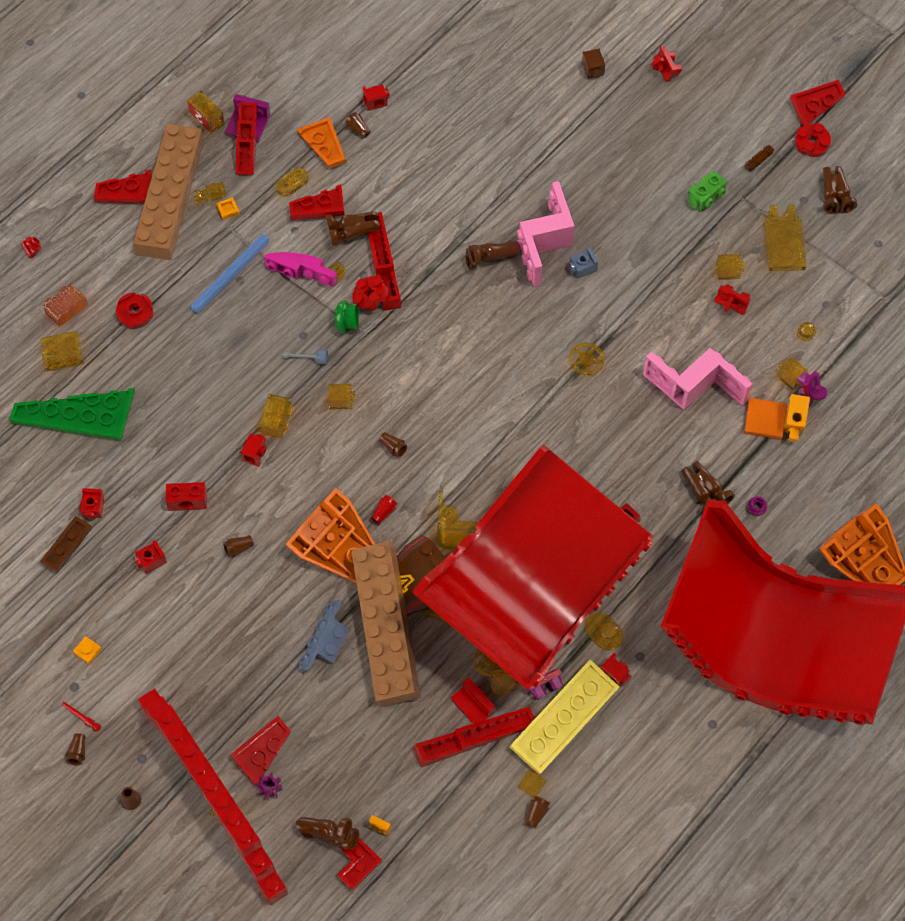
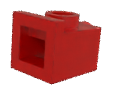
[362,84,390,111]
[240,433,267,467]
[80,488,105,520]
[134,540,167,574]
[600,653,632,686]

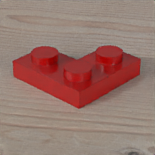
[337,838,382,891]

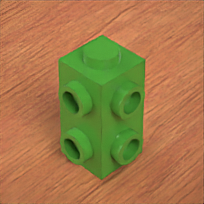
[687,171,727,212]

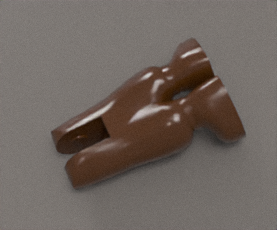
[823,166,857,214]
[326,211,380,246]
[465,241,520,270]
[681,460,735,512]
[296,817,359,850]

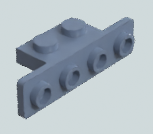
[298,600,350,672]

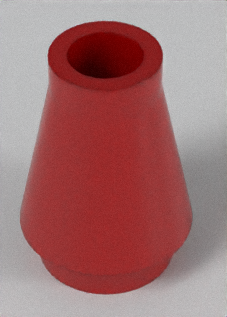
[371,495,398,524]

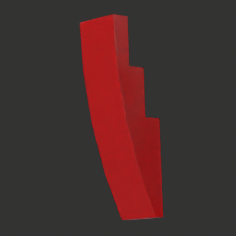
[236,102,257,175]

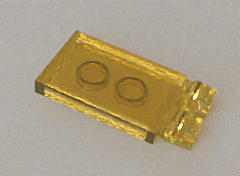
[764,205,806,271]

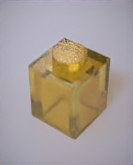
[716,254,745,280]
[777,357,809,391]
[328,384,355,410]

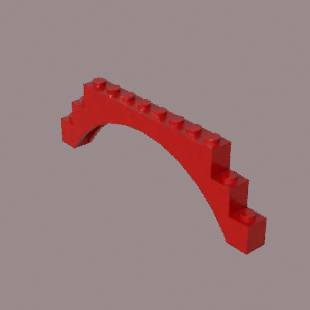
[138,688,288,906]

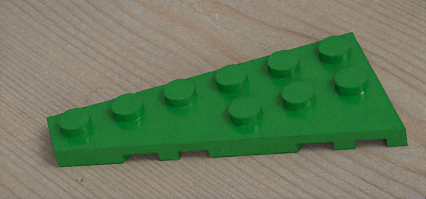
[9,388,135,441]

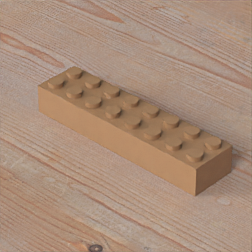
[133,124,204,260]
[351,541,421,707]

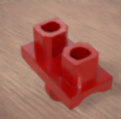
[651,46,682,82]
[714,284,751,315]

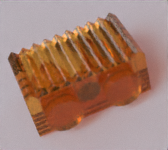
[43,283,88,327]

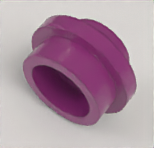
[748,496,767,515]

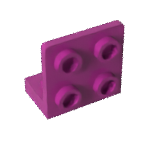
[225,94,270,143]

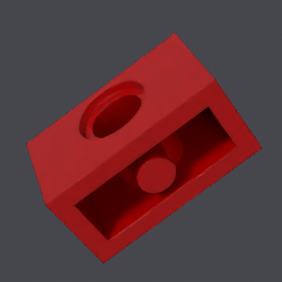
[166,482,207,511]

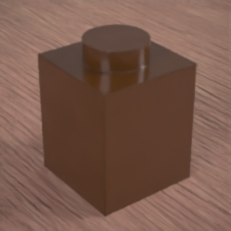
[582,49,605,79]

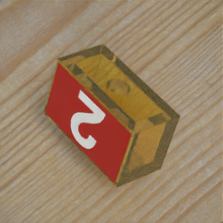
[187,90,225,134]

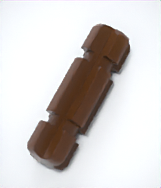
[745,145,774,172]

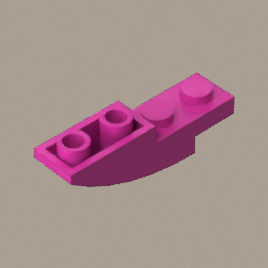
[264,252,337,287]

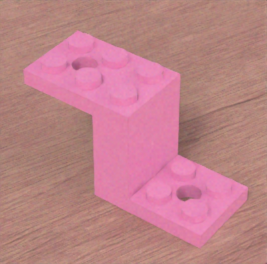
[516,181,574,287]
[643,348,752,410]

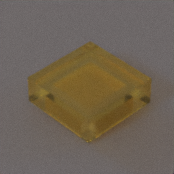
[518,769,546,798]

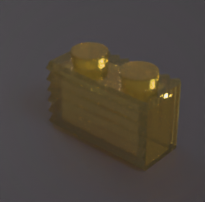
[259,394,294,439]

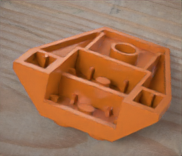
[285,488,375,583]
[819,503,905,585]

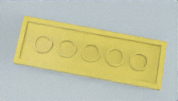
[509,660,620,775]

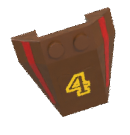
[397,535,446,616]

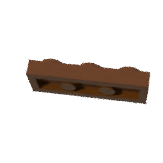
[40,516,92,574]

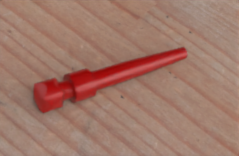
[62,702,101,732]

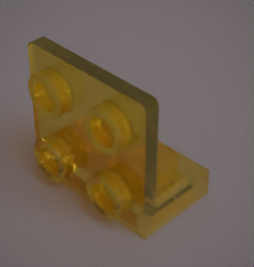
[41,331,84,372]

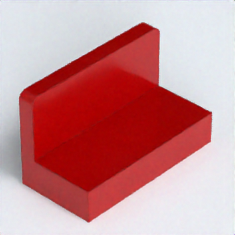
[451,677,495,724]

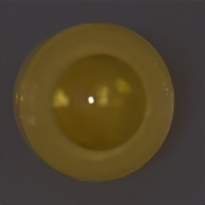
[328,262,346,281]
[797,322,816,341]

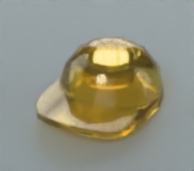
[585,613,624,650]

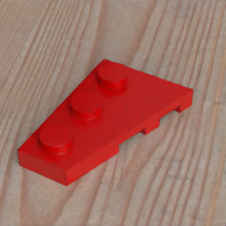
[790,79,846,126]
[94,169,152,203]
[289,184,345,220]
[230,716,291,787]

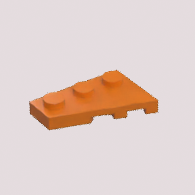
[296,117,347,169]

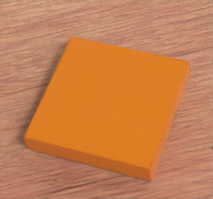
[744,398,787,440]

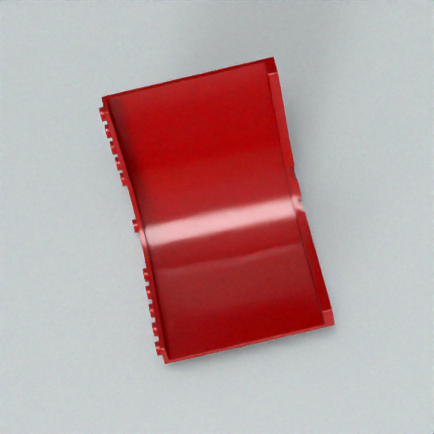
[412,444,654,690]
[660,500,905,725]

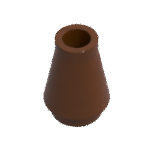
[345,112,371,139]
[379,432,407,457]
[223,535,254,557]
[65,733,86,766]
[121,787,141,810]
[525,796,550,829]

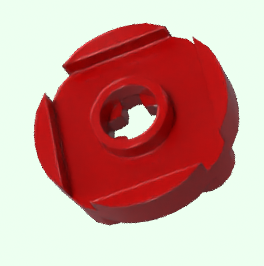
[795,123,831,157]
[353,276,388,311]
[116,292,154,330]

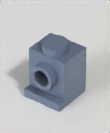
[568,247,598,279]

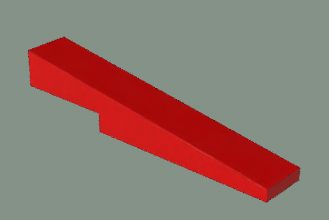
[367,212,401,311]
[414,707,535,768]

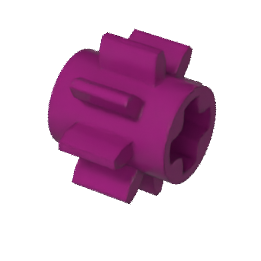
[257,773,283,800]

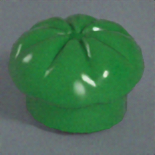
[334,300,359,334]

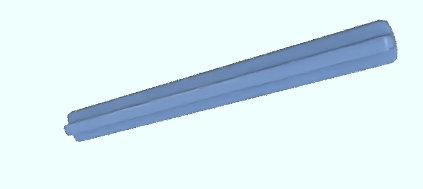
[191,234,269,313]

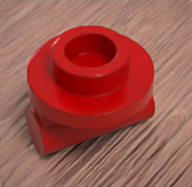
[21,236,41,258]

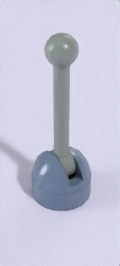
[283,349,328,364]

